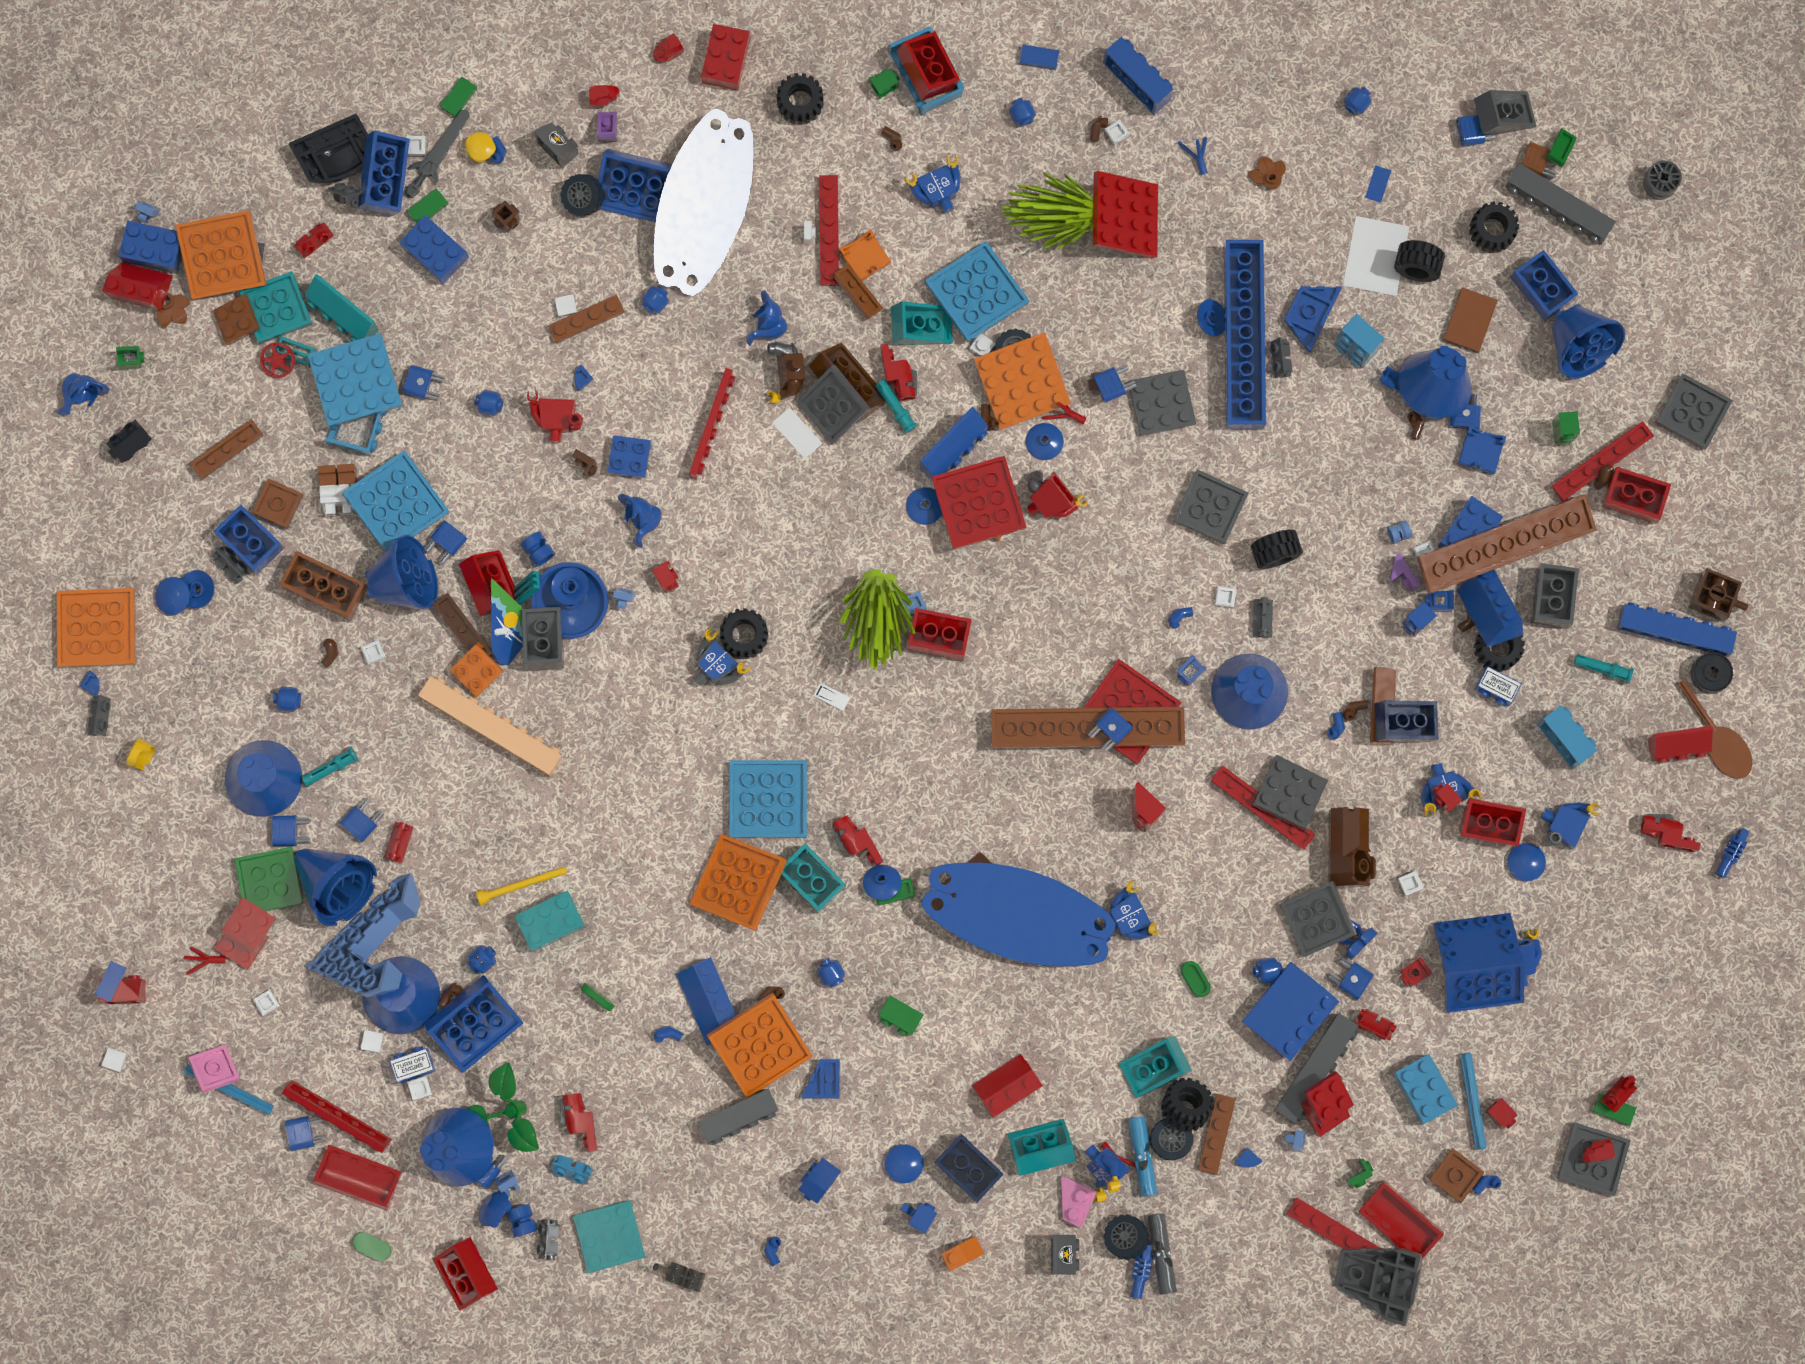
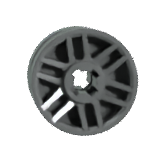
[1643,160,1682,200]

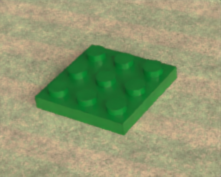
[234,846,303,911]

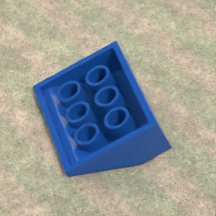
[598,149,673,222]
[1241,962,1339,1061]
[423,975,523,1073]

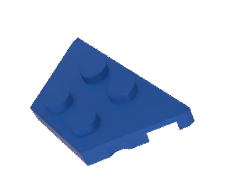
[1284,286,1342,352]

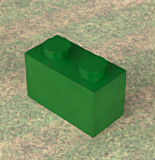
[1552,411,1580,446]
[878,995,924,1037]

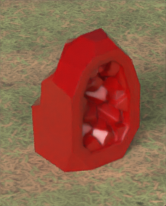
[653,33,684,63]
[589,85,619,108]
[1582,1139,1615,1163]

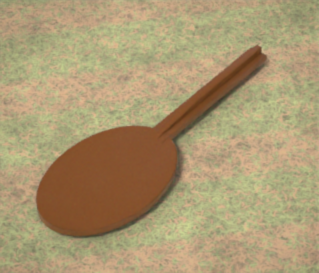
[1678,680,1752,779]

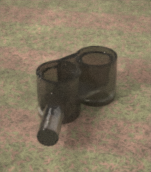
[653,1262,706,1293]

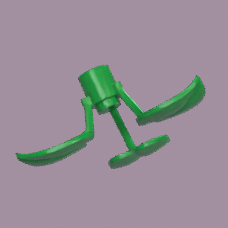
[467,1062,539,1152]

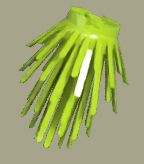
[1002,172,1093,250]
[839,570,915,669]

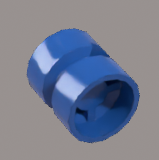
[520,531,555,567]
[506,1204,538,1238]

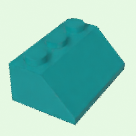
[1008,1119,1076,1176]

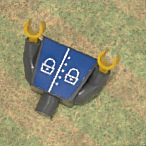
[693,627,751,686]

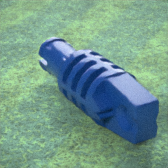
[1715,828,1749,879]
[1130,1244,1153,1299]

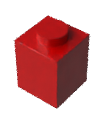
[1485,1098,1518,1129]

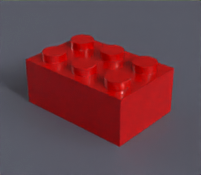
[701,24,750,91]
[897,31,960,100]
[1601,467,1671,524]

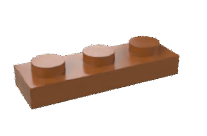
[833,264,883,320]

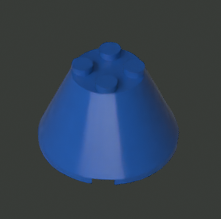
[1552,304,1626,379]
[1397,345,1472,419]
[365,535,438,609]
[1211,654,1288,730]
[225,740,302,817]
[362,956,440,1034]
[420,1108,495,1187]

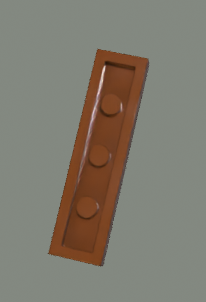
[548,294,625,344]
[190,419,264,480]
[1198,1094,1236,1175]

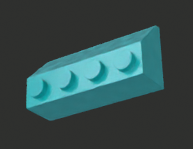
[304,274,379,341]

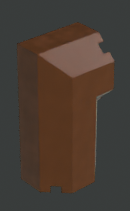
[1328,807,1376,888]

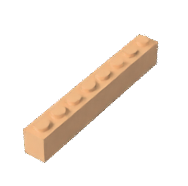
[418,676,563,777]

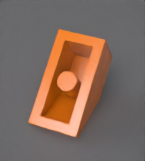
[941,1236,985,1271]

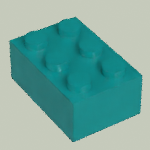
[781,843,846,914]
[515,890,585,952]

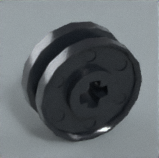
[1690,653,1733,694]

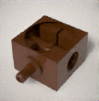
[1688,568,1748,622]

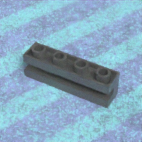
[698,1088,779,1145]

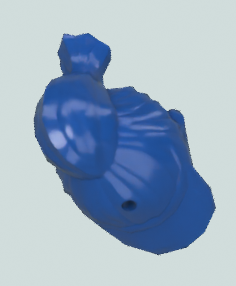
[746,290,788,346]
[57,373,109,415]
[618,494,662,548]

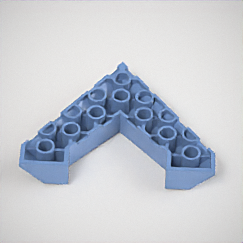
[305,873,421,998]

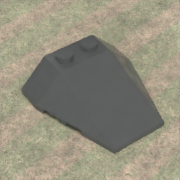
[1334,1248,1423,1326]

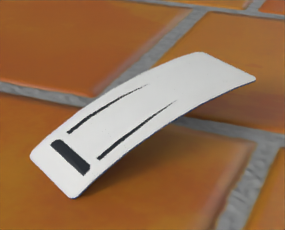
[813,683,850,711]

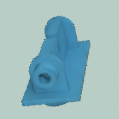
[551,1155,593,1185]

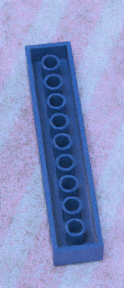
[1224,240,1266,429]

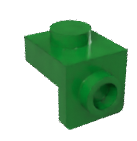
[1346,1158,1373,1189]

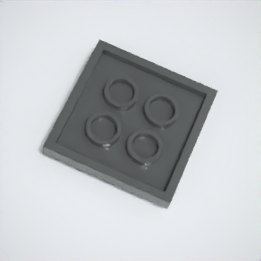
[796,365,871,445]
[1128,370,1196,436]
[1655,373,1733,450]
[1173,469,1248,545]
[1252,755,1328,831]
[1280,881,1357,957]
[1557,1122,1631,1197]

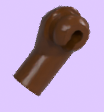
[980,404,999,430]
[1407,411,1424,440]
[1343,700,1368,721]
[438,983,462,1007]

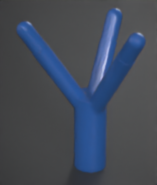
[1178,137,1208,175]

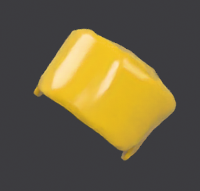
[465,132,496,164]
[126,738,155,771]

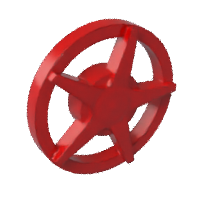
[260,342,295,378]

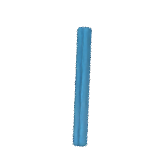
[1460,1053,1487,1150]
[184,1064,274,1115]

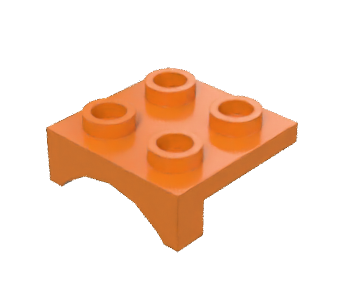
[839,229,891,281]
[450,642,504,697]

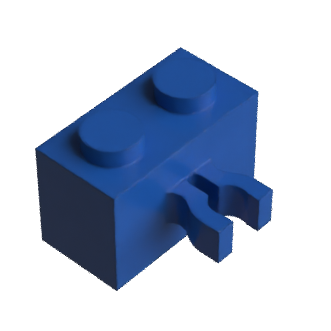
[798,1157,841,1203]
[900,1202,937,1234]

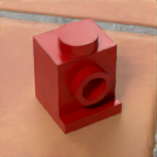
[652,560,679,592]
[1432,783,1463,815]
[1399,957,1432,987]

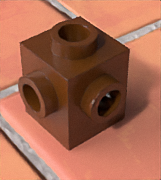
[492,201,520,232]

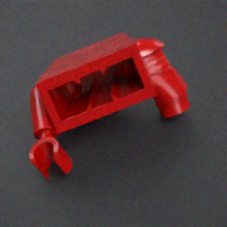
[527,390,583,443]

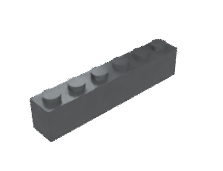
[1505,163,1616,245]
[1274,1013,1359,1124]

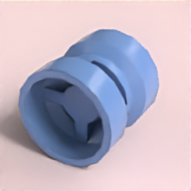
[1387,520,1412,544]

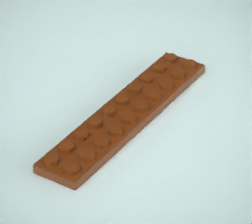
[1417,494,1597,593]
[991,707,1185,748]

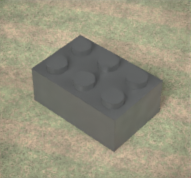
[1531,563,1579,628]

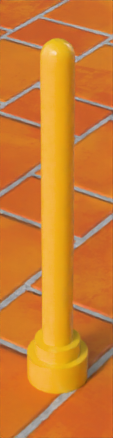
[476,867,567,906]

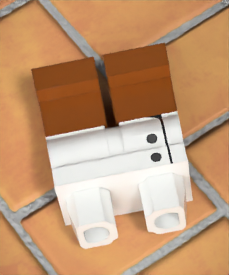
[317,464,357,517]

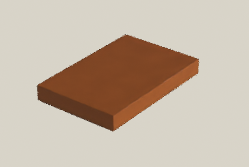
[1443,287,1498,353]

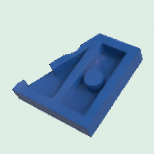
[802,1059,840,1099]

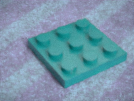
[239,271,313,344]
[573,1200,646,1273]

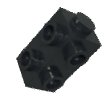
[106,419,152,463]

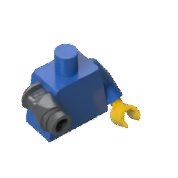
[1540,802,1601,849]

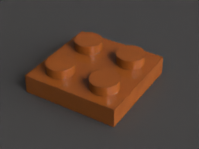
[213,294,260,345]
[252,478,304,529]
[1429,1148,1484,1203]

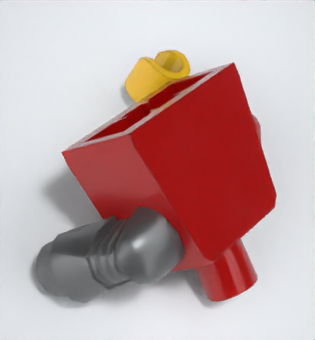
[1027,470,1088,518]

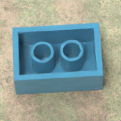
[1334,313,1385,369]
[1537,705,1598,769]
[1392,1054,1458,1125]

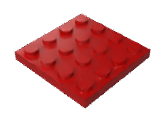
[1093,171,1158,258]
[932,455,1027,550]
[1084,659,1182,765]

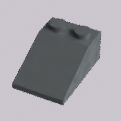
[1474,90,1537,134]
[522,607,564,671]

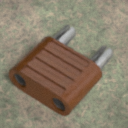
[1521,142,1556,179]

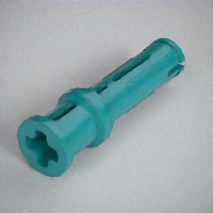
[875,379,918,435]
[1574,653,1634,684]
[301,746,359,787]

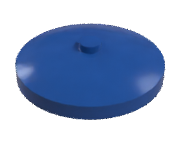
[531,562,609,639]

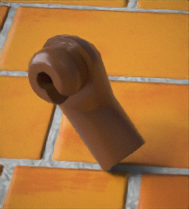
[1089,116,1108,141]
[881,126,902,151]
[1593,464,1614,490]
[1458,609,1475,633]
[321,638,338,668]
[756,986,785,1001]

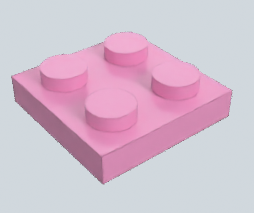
[188,1044,239,1094]

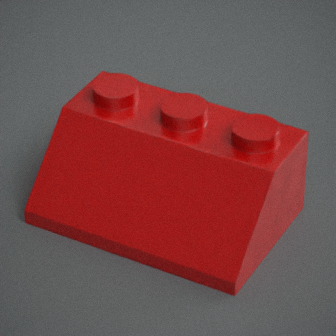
[102,262,173,311]
[459,550,517,616]
[907,608,972,661]
[1647,726,1713,764]
[1132,782,1167,832]
[1459,798,1526,846]
[972,1054,1043,1118]
[433,1237,498,1311]

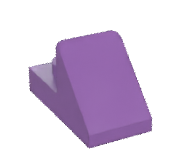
[597,112,618,142]
[1389,553,1421,591]

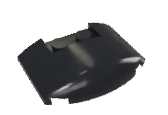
[289,113,368,183]

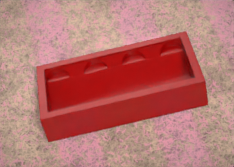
[313,1144,402,1211]
[1358,1180,1444,1259]

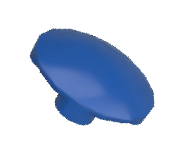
[155,577,192,615]
[1507,843,1546,881]
[885,1144,924,1184]
[479,1191,512,1228]

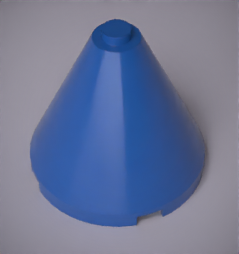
[294,848,377,926]

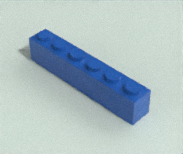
[1617,603,1737,657]

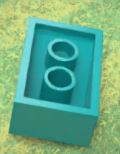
[891,301,953,345]
[1119,1036,1192,1098]

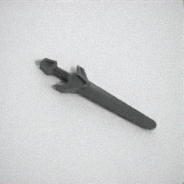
[406,110,470,198]

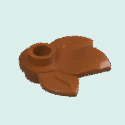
[1248,156,1286,190]
[156,293,191,328]

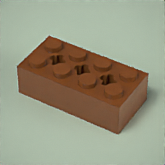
[279,551,368,621]

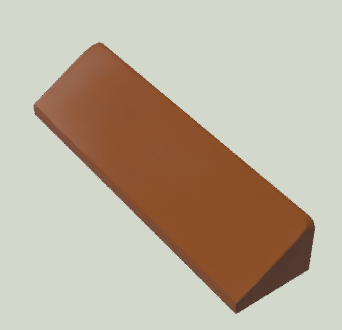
[1370,667,1396,745]

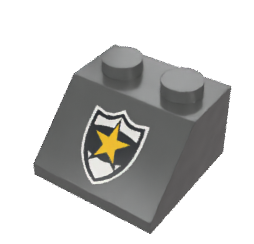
[534,122,579,169]
[1051,1235,1079,1275]

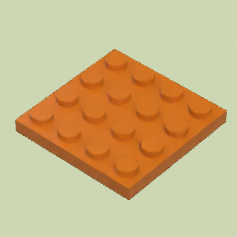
[175,210,267,299]
[974,332,1071,430]
[57,588,136,668]
[689,834,787,931]
[707,993,813,1098]

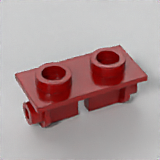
[294,222,334,259]
[384,821,414,863]
[1355,1009,1397,1041]
[1600,1075,1637,1113]

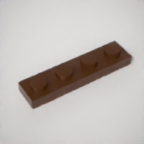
[433,593,493,657]

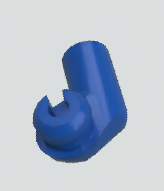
[491,136,507,164]
[1168,607,1193,629]
[1327,712,1345,740]
[654,1026,684,1043]
[1472,1175,1502,1195]
[764,1236,781,1267]

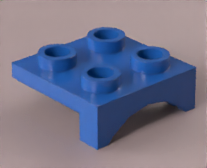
[1458,426,1506,475]
[608,435,651,478]

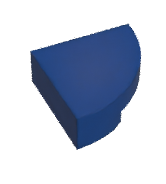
[574,365,594,391]
[80,670,100,696]
[1234,1148,1262,1168]

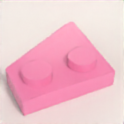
[1061,1176,1097,1228]

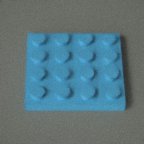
[924,241,1029,343]
[308,333,402,427]
[342,450,450,552]
[729,760,807,838]

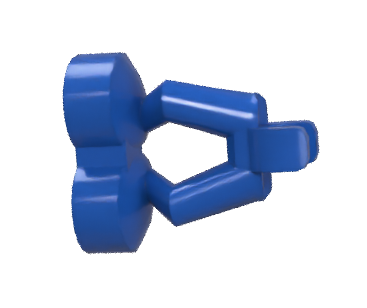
[1341,920,1378,960]

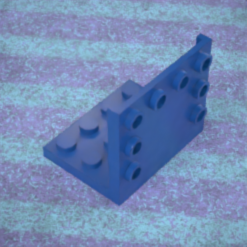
[1434,913,1524,1013]

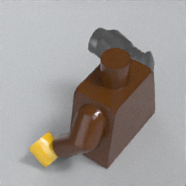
[767,341,805,404]

